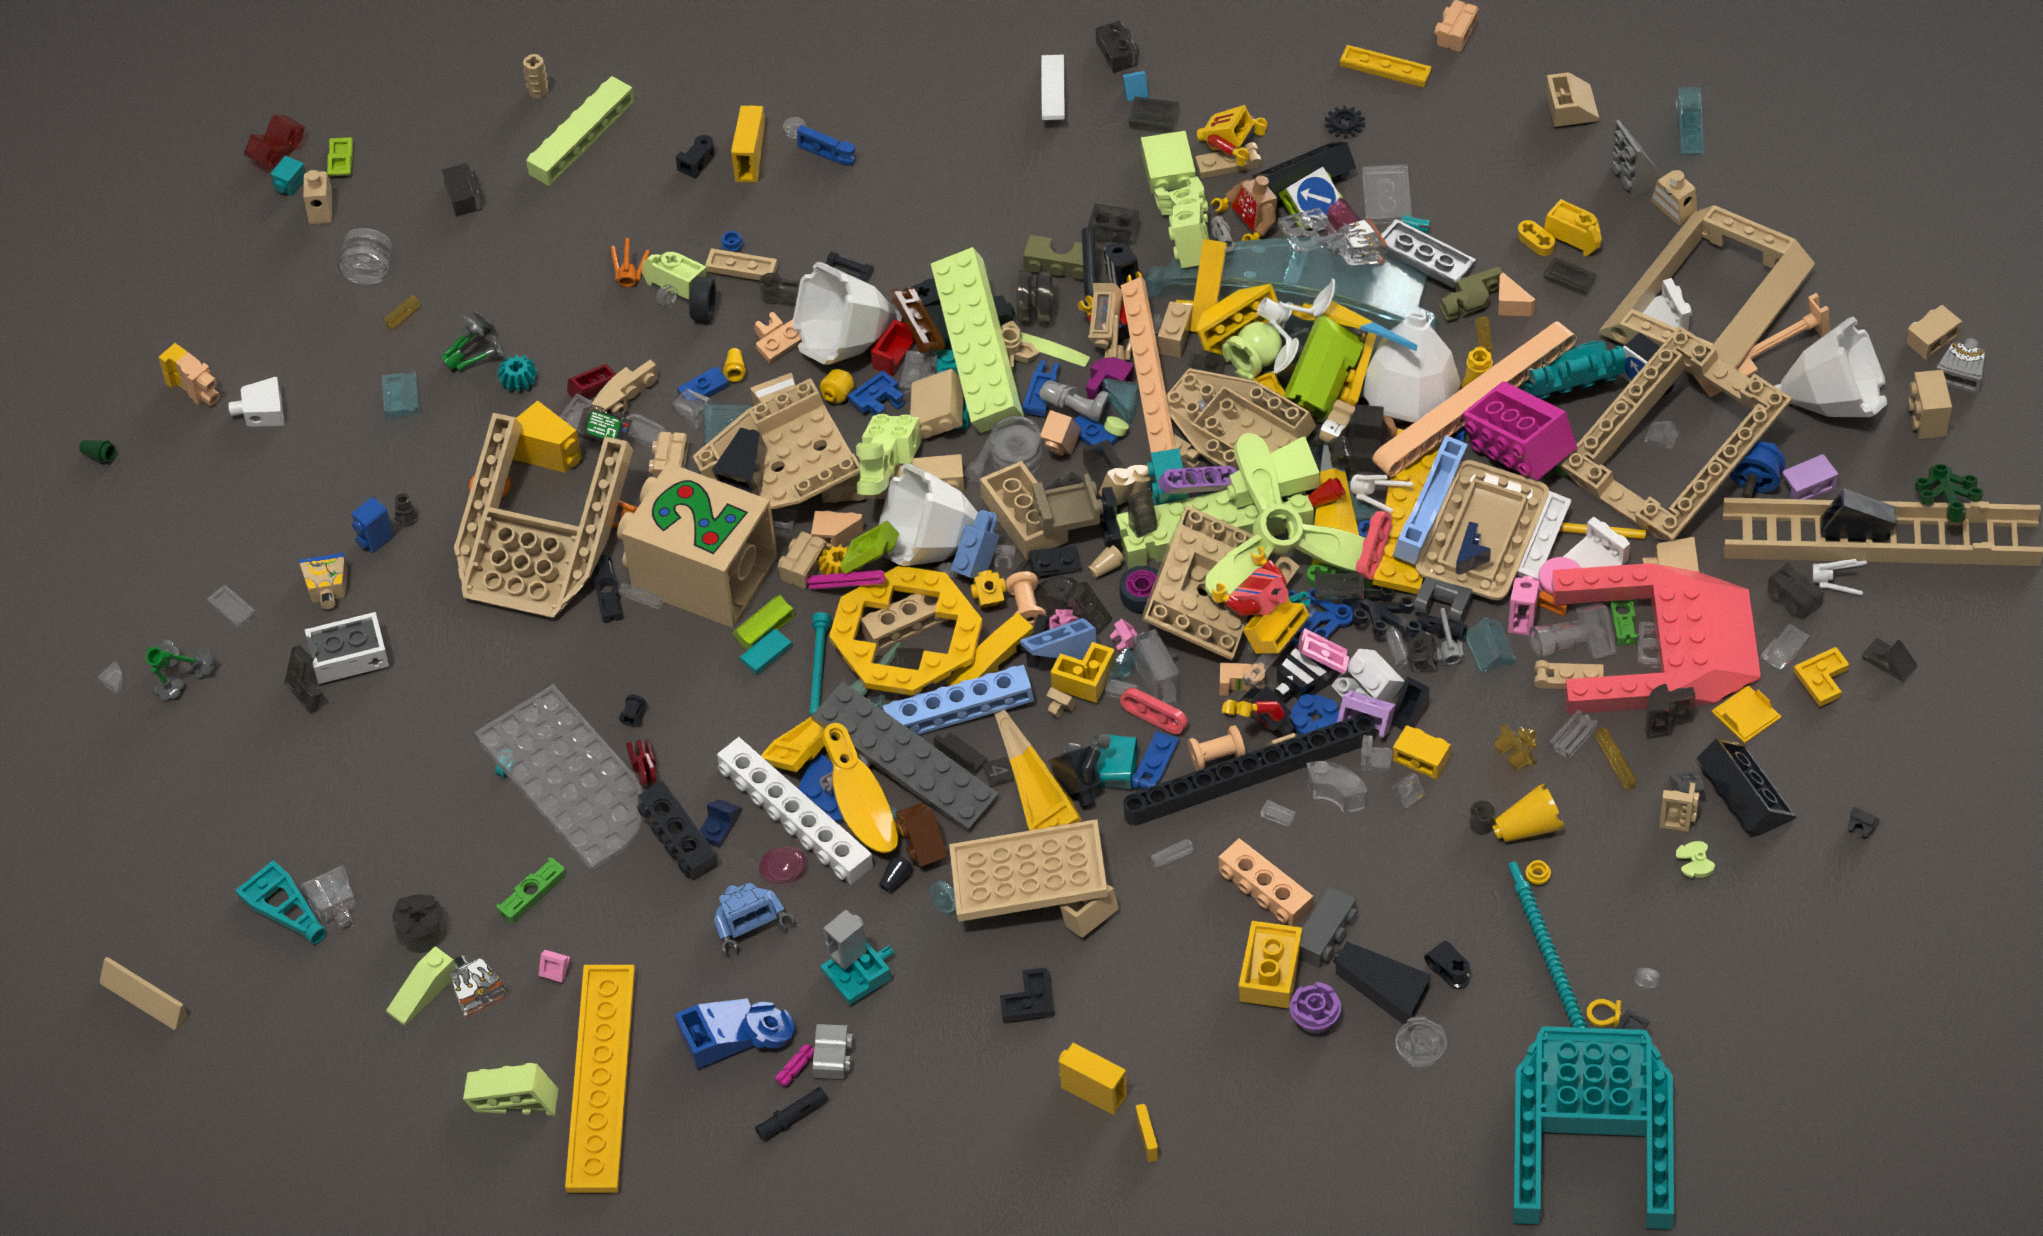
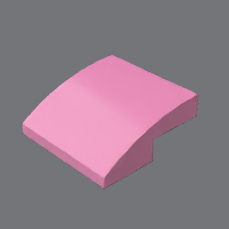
[1298,628,1349,674]

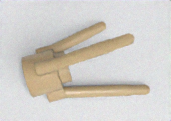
[1102,315,1132,361]

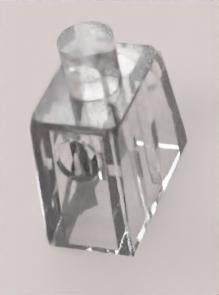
[300,865,357,927]

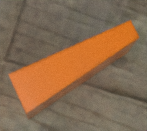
[1537,590,1567,617]

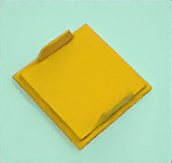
[1711,685,1782,744]

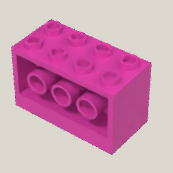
[1462,381,1578,481]

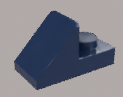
[1456,522,1491,575]
[700,799,742,848]

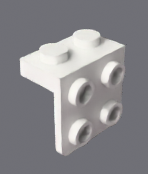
[1643,278,1692,330]
[1563,517,1630,568]

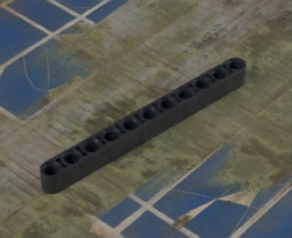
[1123,714,1375,826]

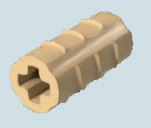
[523,54,548,99]

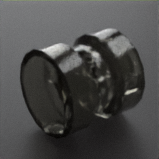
[1328,436,1355,470]
[1470,801,1495,835]

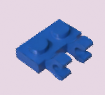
[848,370,905,416]

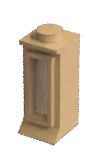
[1088,283,1122,348]

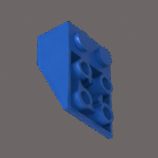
[674,999,754,1069]

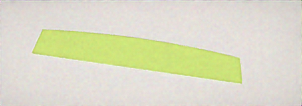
[1020,332,1090,367]

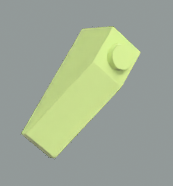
[386,946,457,1026]

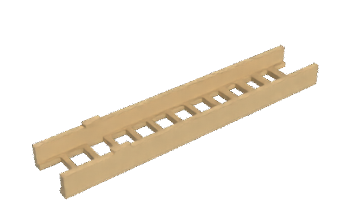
[1722,498,2043,566]

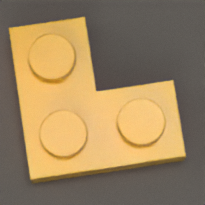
[1793,647,1849,707]

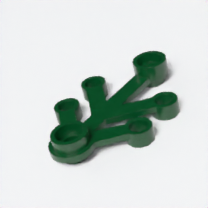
[1915,464,1983,523]

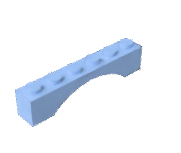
[1393,435,1468,565]

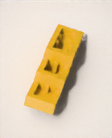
[946,612,1034,686]

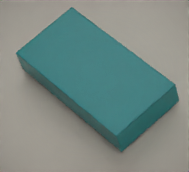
[740,628,792,675]

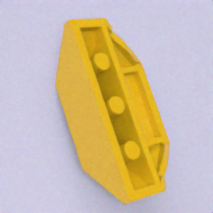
[1196,284,1278,356]

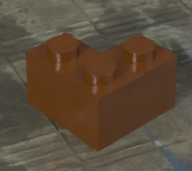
[894,802,948,867]

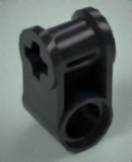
[1424,940,1470,989]

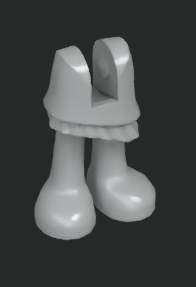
[1040,380,1109,422]

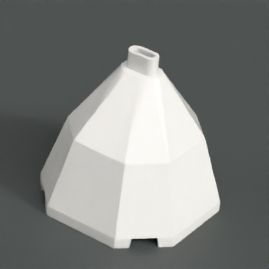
[792,262,902,365]
[1359,311,1461,423]
[1775,316,1887,417]
[879,463,978,566]

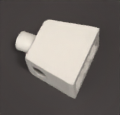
[229,377,284,427]

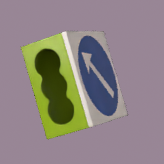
[1278,167,1346,233]

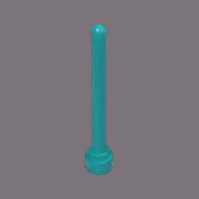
[809,612,831,715]

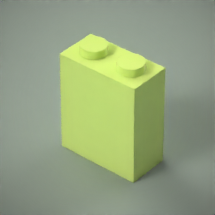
[1141,131,1196,193]

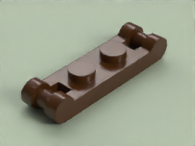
[889,287,945,354]

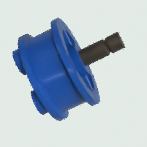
[1729,441,1786,498]

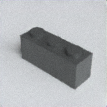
[1298,886,1358,969]

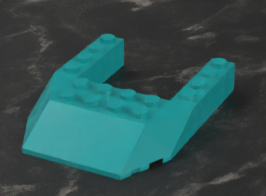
[1513,1026,1674,1229]

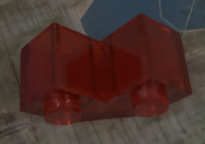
[244,114,306,167]

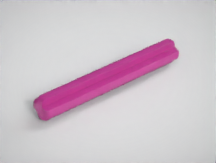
[807,570,886,590]

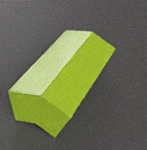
[732,595,795,650]

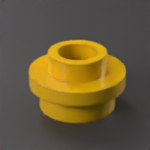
[1525,860,1551,885]

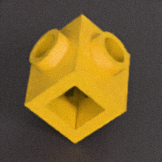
[970,570,1006,609]

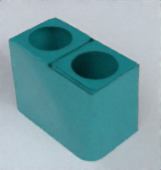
[1096,734,1138,790]

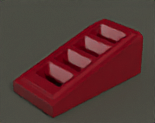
[567,364,616,404]

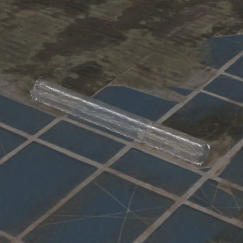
[1242,603,1315,687]

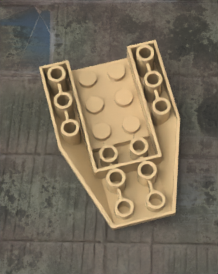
[1166,368,1316,471]

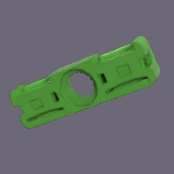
[1609,600,1639,645]
[496,857,566,924]

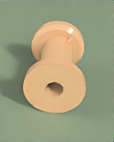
[1005,571,1047,627]
[1187,725,1246,771]

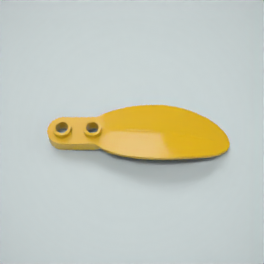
[822,723,898,853]

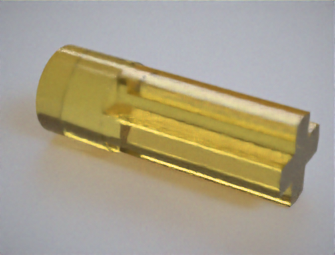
[383,295,420,329]
[1475,316,1493,355]

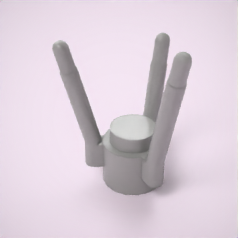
[1424,608,1464,666]

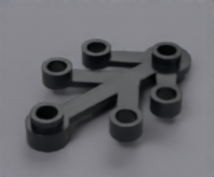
[1341,585,1423,642]

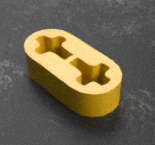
[1518,220,1555,256]

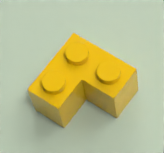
[1051,642,1115,703]

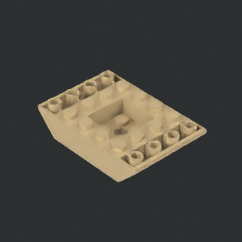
[1143,505,1271,660]

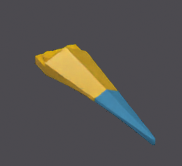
[1291,301,1418,351]

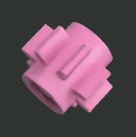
[1049,609,1079,629]

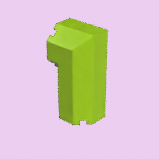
[1283,316,1363,423]

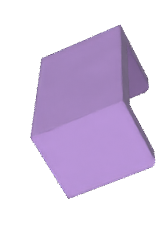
[1337,690,1396,738]

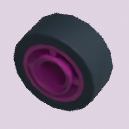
[1119,566,1158,613]

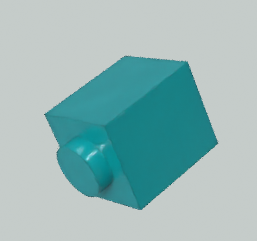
[270,156,306,196]

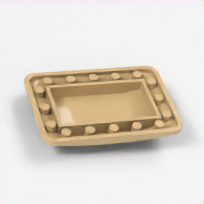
[1416,460,1549,600]

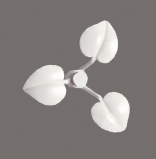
[1257,279,1335,374]

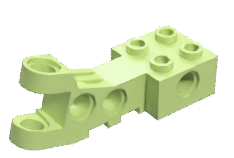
[1153,176,1209,268]
[856,414,921,495]

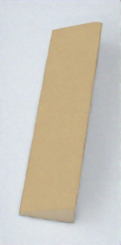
[100,957,187,1030]

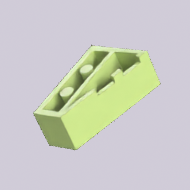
[463,1063,559,1116]

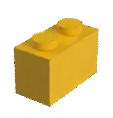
[1393,725,1451,780]

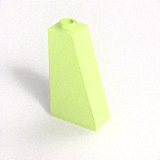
[1227,437,1320,508]

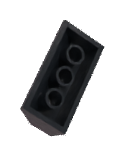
[1252,142,1356,204]
[1697,738,1797,834]

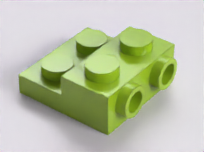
[840,520,899,574]

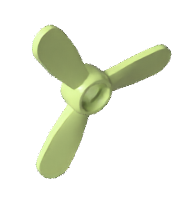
[1204,433,1365,597]

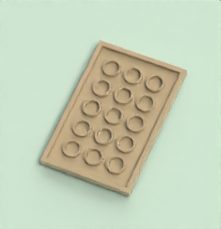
[949,819,1108,922]

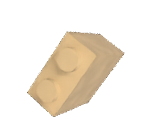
[910,368,963,439]

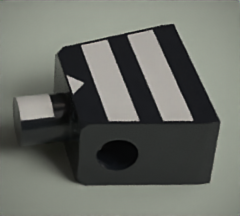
[1104,243,1139,291]
[1274,643,1333,701]

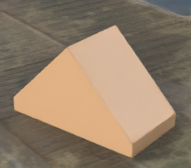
[1498,273,1535,317]

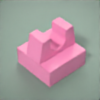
[1110,619,1144,653]
[538,950,570,983]

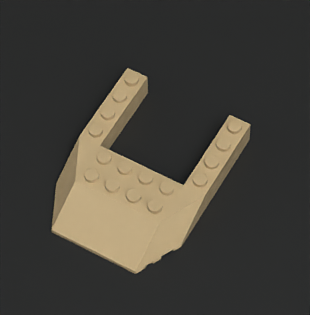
[454,413,634,618]

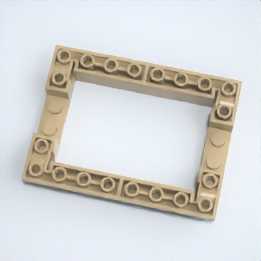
[1599,205,1815,378]
[1560,326,1793,541]

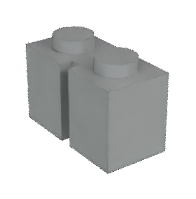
[823,910,867,970]

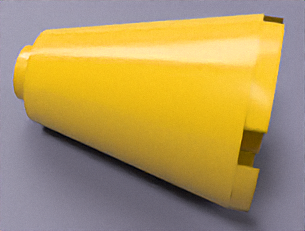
[1492,783,1565,842]

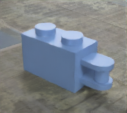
[951,510,1000,578]

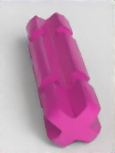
[775,1044,814,1087]

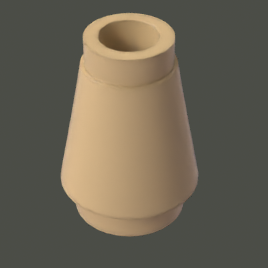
[1088,545,1124,579]

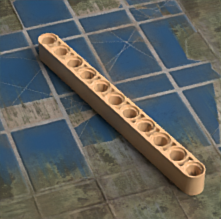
[1372,321,1577,477]

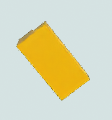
[1243,597,1309,654]

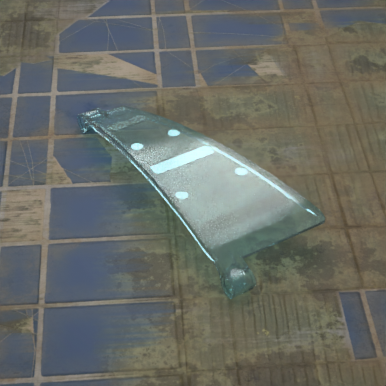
[1144,237,1439,332]

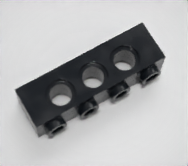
[637,781,718,881]

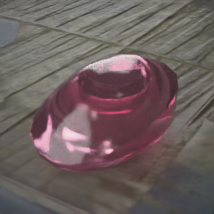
[759,846,806,884]

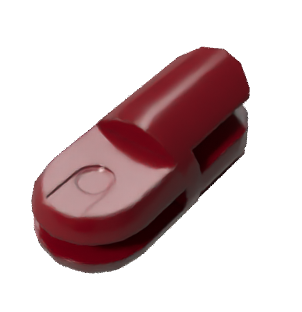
[626,739,656,787]

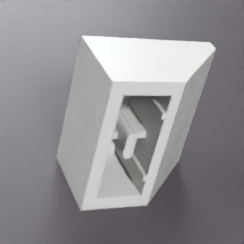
[1332,649,1405,702]

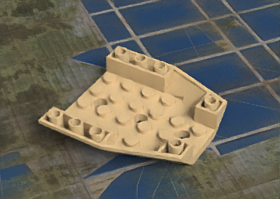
[693,378,860,509]

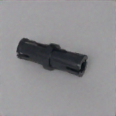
[1417,613,1468,640]

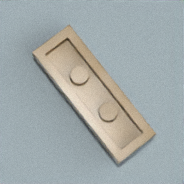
[705,248,778,282]

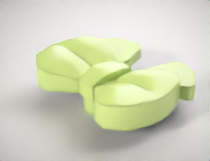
[1676,841,1715,878]

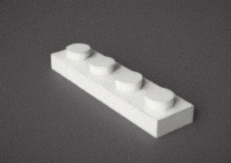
[1517,491,1571,580]

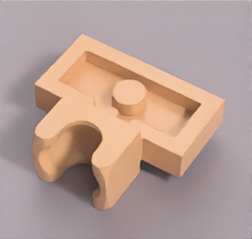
[754,312,802,364]

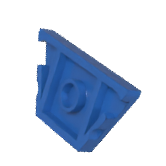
[798,752,845,825]

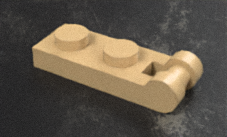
[1195,142,1262,179]
[1534,660,1603,689]

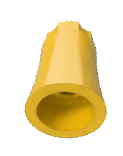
[1462,347,1493,388]

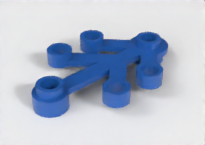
[1288,588,1353,646]

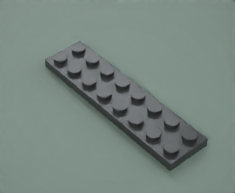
[812,681,999,832]

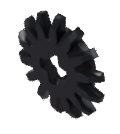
[1325,106,1365,138]

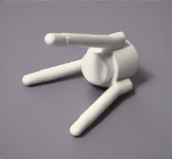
[1350,474,1413,513]
[1813,559,1867,596]

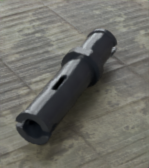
[754,1087,828,1141]

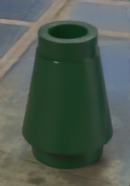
[79,440,116,463]

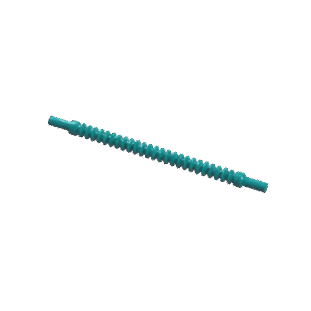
[1508,861,1587,1028]

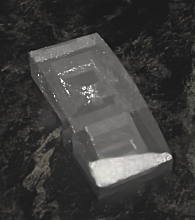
[1760,624,1810,671]

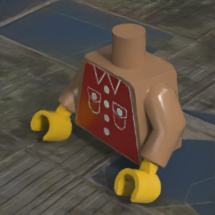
[1211,176,1277,249]

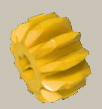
[819,543,858,575]

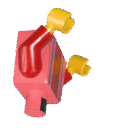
[1212,546,1289,616]

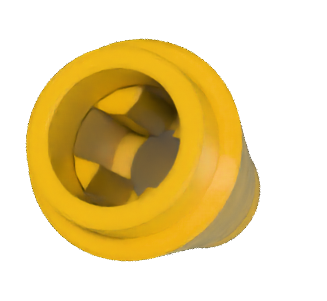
[723,348,746,382]

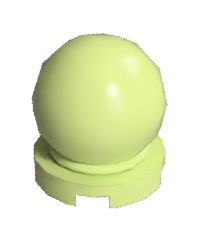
[1222,322,1282,380]

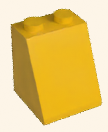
[513,401,582,473]

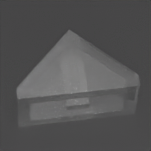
[670,389,713,429]

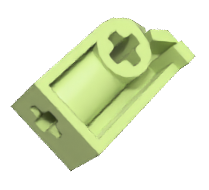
[642,252,706,300]

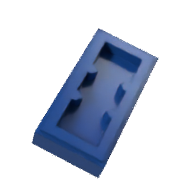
[677,366,729,407]
[1074,414,1118,455]

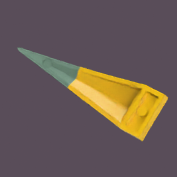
[761,641,903,772]

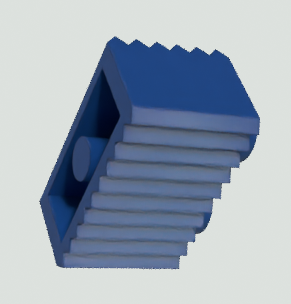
[351,497,394,553]

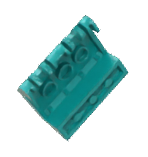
[1520,340,1625,399]

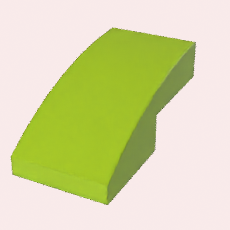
[327,137,353,176]

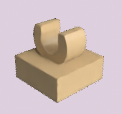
[1046,687,1077,719]

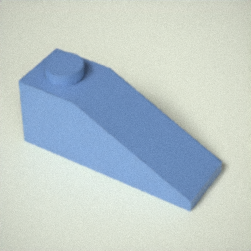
[1020,618,1097,660]

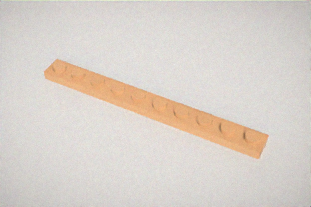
[1121,277,1176,453]

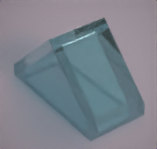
[1102,378,1139,425]

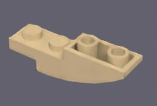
[586,360,658,420]

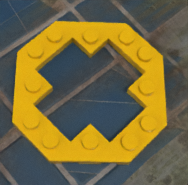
[829,566,983,696]

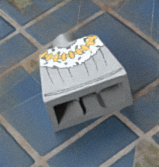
[1937,338,1985,394]

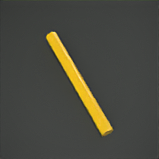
[1559,522,1646,539]

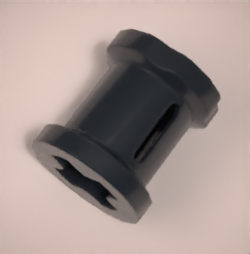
[619,694,647,727]

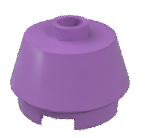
[1290,982,1341,1034]

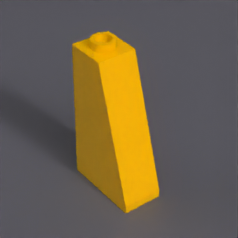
[731,105,765,182]

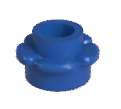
[721,231,743,252]

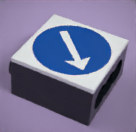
[1621,332,1674,396]

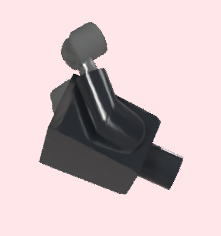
[1048,734,1111,807]

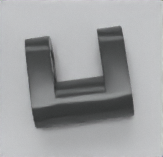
[1414,576,1474,624]

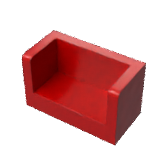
[871,319,916,377]

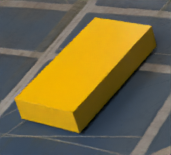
[1136,1104,1158,1163]

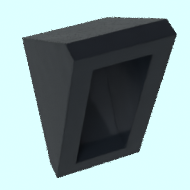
[1392,677,1430,729]

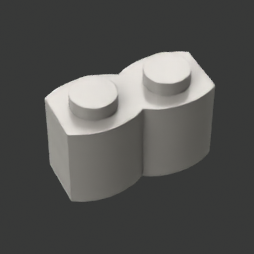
[813,1024,853,1079]

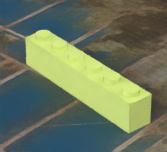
[526,76,635,186]

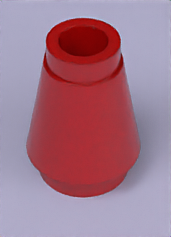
[1308,477,1346,508]

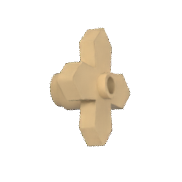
[1001,321,1039,371]

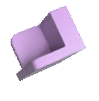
[1782,454,1838,500]

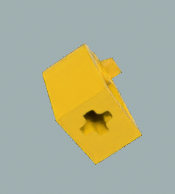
[1544,199,1602,257]

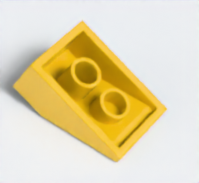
[1239,921,1302,1009]

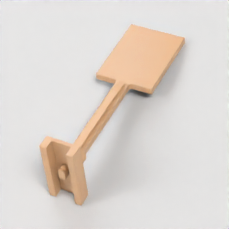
[1692,293,1830,398]

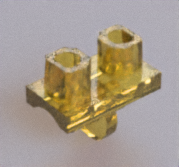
[1493,723,1537,770]

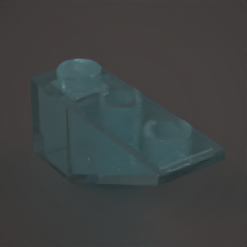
[1676,87,1704,155]

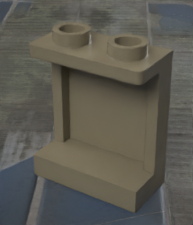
[1032,474,1103,535]

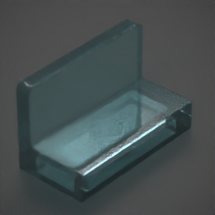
[1466,617,1517,672]

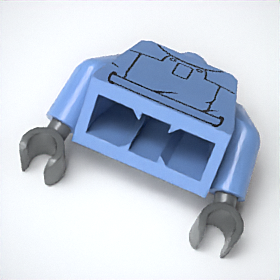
[714,883,794,958]

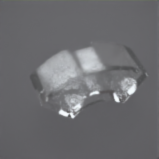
[1306,761,1368,813]

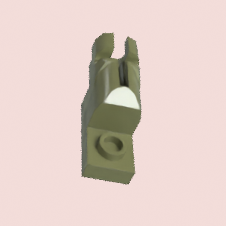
[1439,266,1503,322]

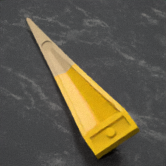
[994,710,1082,831]

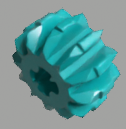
[497,354,538,393]

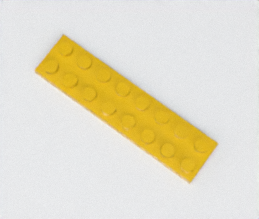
[1372,429,1441,594]

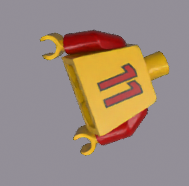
[1197,105,1267,167]

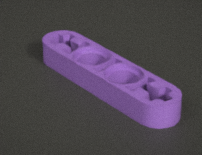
[1158,466,1237,494]

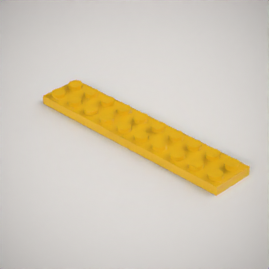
[565,965,635,1193]

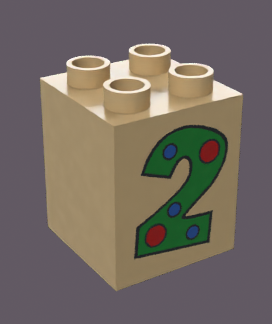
[617,462,778,628]

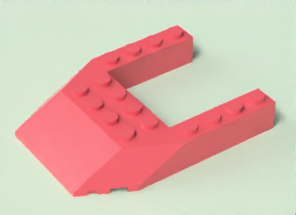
[1551,563,1761,714]

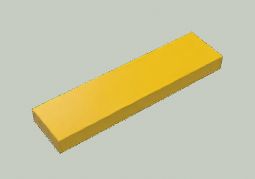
[1340,45,1432,88]
[1189,239,1227,332]

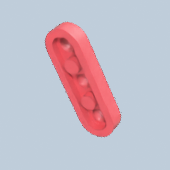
[1356,511,1392,580]
[1120,688,1188,734]

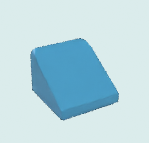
[1123,71,1149,102]

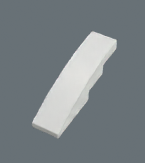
[1042,55,1065,120]

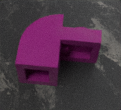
[1085,357,1135,400]

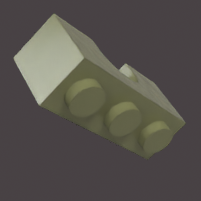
[1023,235,1098,280]

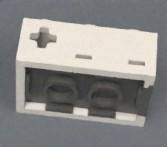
[305,612,389,684]

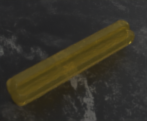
[1595,727,1637,790]

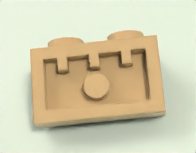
[1659,783,1699,832]

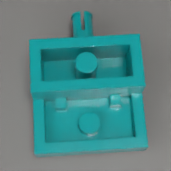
[820,940,894,1006]

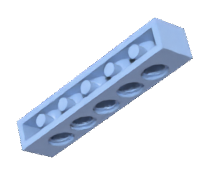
[883,665,1034,735]

